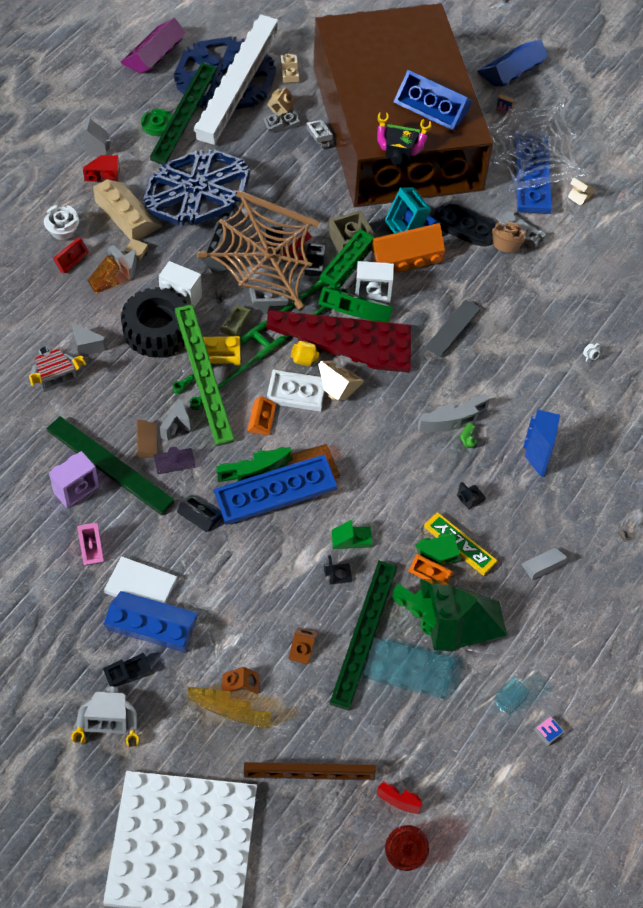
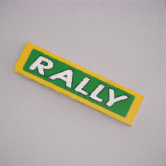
[424,512,497,576]

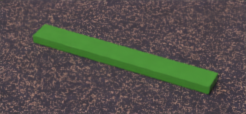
[175,304,234,446]

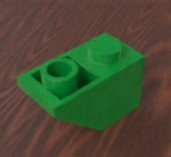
[415,532,462,566]

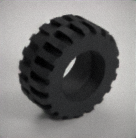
[121,287,188,358]

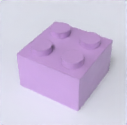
[49,451,99,508]

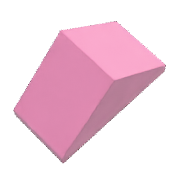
[77,522,104,565]

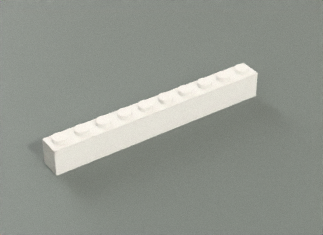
[194,14,279,145]

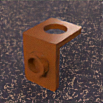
[288,627,318,664]
[222,667,259,694]

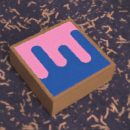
[496,94,515,114]

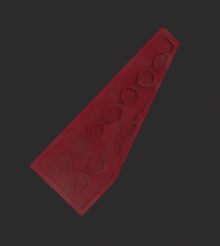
[266,310,411,373]

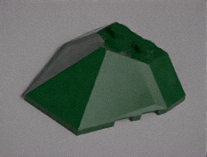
[420,579,507,652]

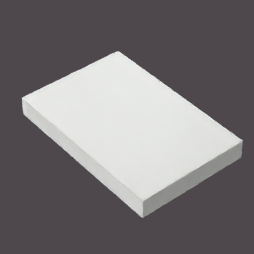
[267,370,325,412]
[104,556,177,603]

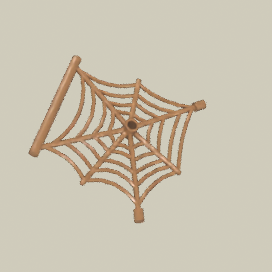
[197,190,320,311]

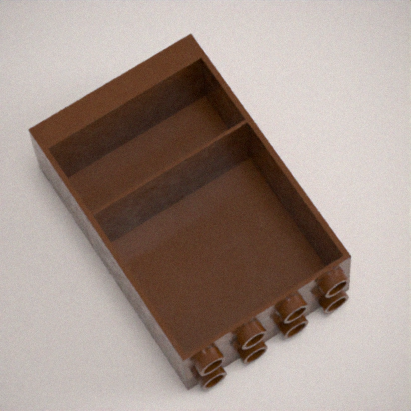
[313,3,493,208]

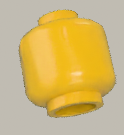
[291,341,319,367]

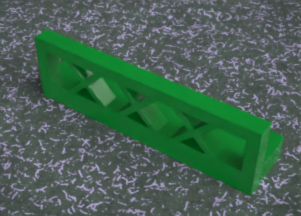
[320,229,374,290]

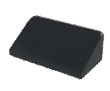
[177,495,222,532]

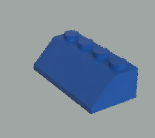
[477,39,548,87]
[394,70,473,130]
[103,591,198,653]

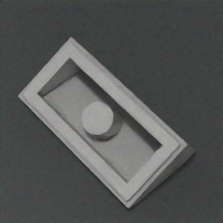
[521,548,568,580]

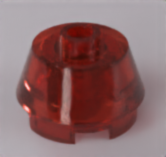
[385,825,429,871]

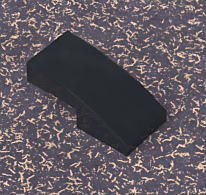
[304,243,325,277]
[103,653,153,687]

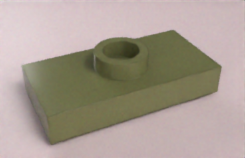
[220,305,252,336]

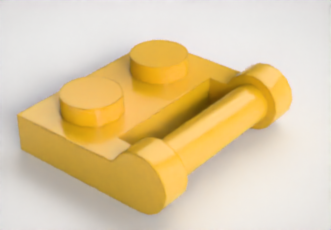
[203,336,240,365]

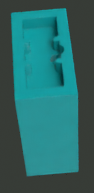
[384,187,431,234]

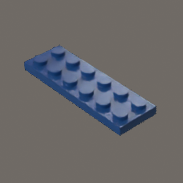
[514,133,552,214]
[214,454,337,525]

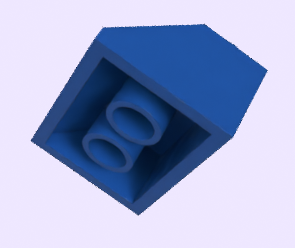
[523,409,560,477]

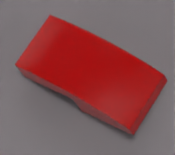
[377,781,423,814]

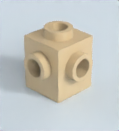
[267,88,296,115]

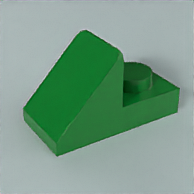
[331,520,373,549]

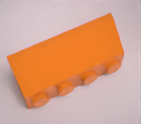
[371,223,445,273]

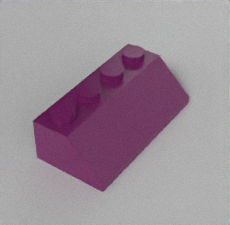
[120,17,186,73]

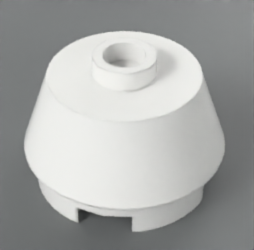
[44,205,79,240]

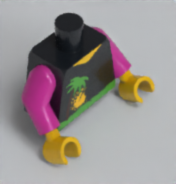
[377,113,432,165]

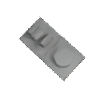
[306,120,333,149]

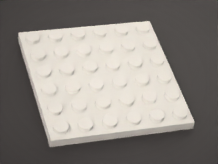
[103,771,257,908]

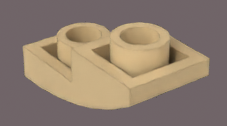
[280,54,299,83]

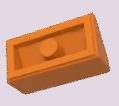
[247,396,276,435]
[408,554,454,583]

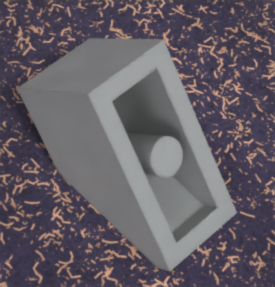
[83,118,112,156]

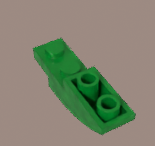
[318,286,393,323]
[216,447,291,482]
[392,583,436,636]

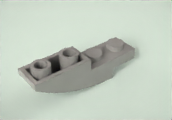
[417,393,490,432]

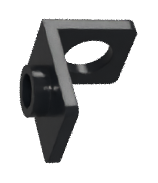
[457,482,486,510]
[324,555,352,585]

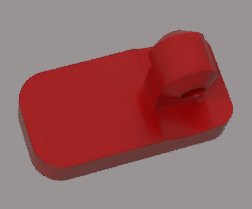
[283,232,312,265]

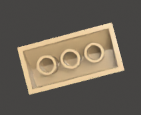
[93,179,162,241]

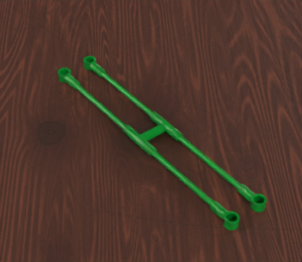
[173,280,348,410]

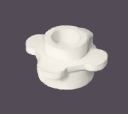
[583,343,601,363]

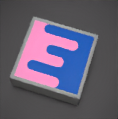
[534,715,565,746]

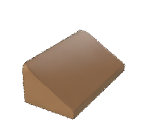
[137,419,157,458]

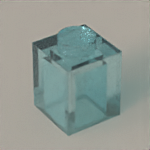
[494,676,530,715]

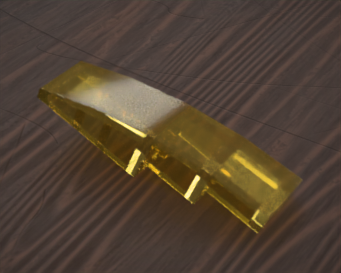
[188,687,271,728]

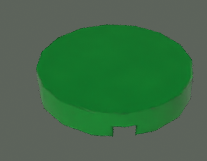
[141,109,172,136]

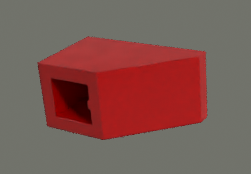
[83,155,120,182]

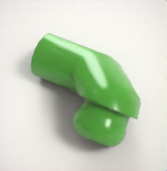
[460,423,477,448]

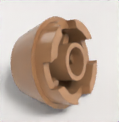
[492,222,526,253]

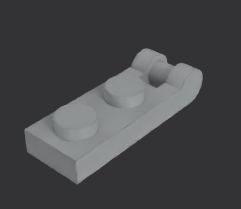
[498,211,546,248]

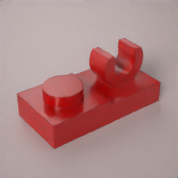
[53,238,90,273]

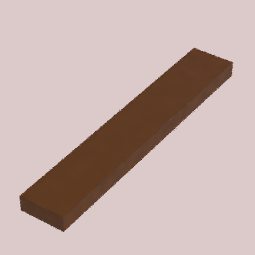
[244,762,376,780]

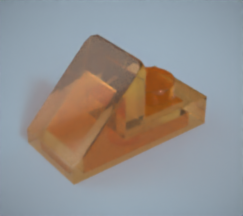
[87,255,120,293]

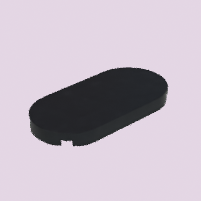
[434,204,496,246]

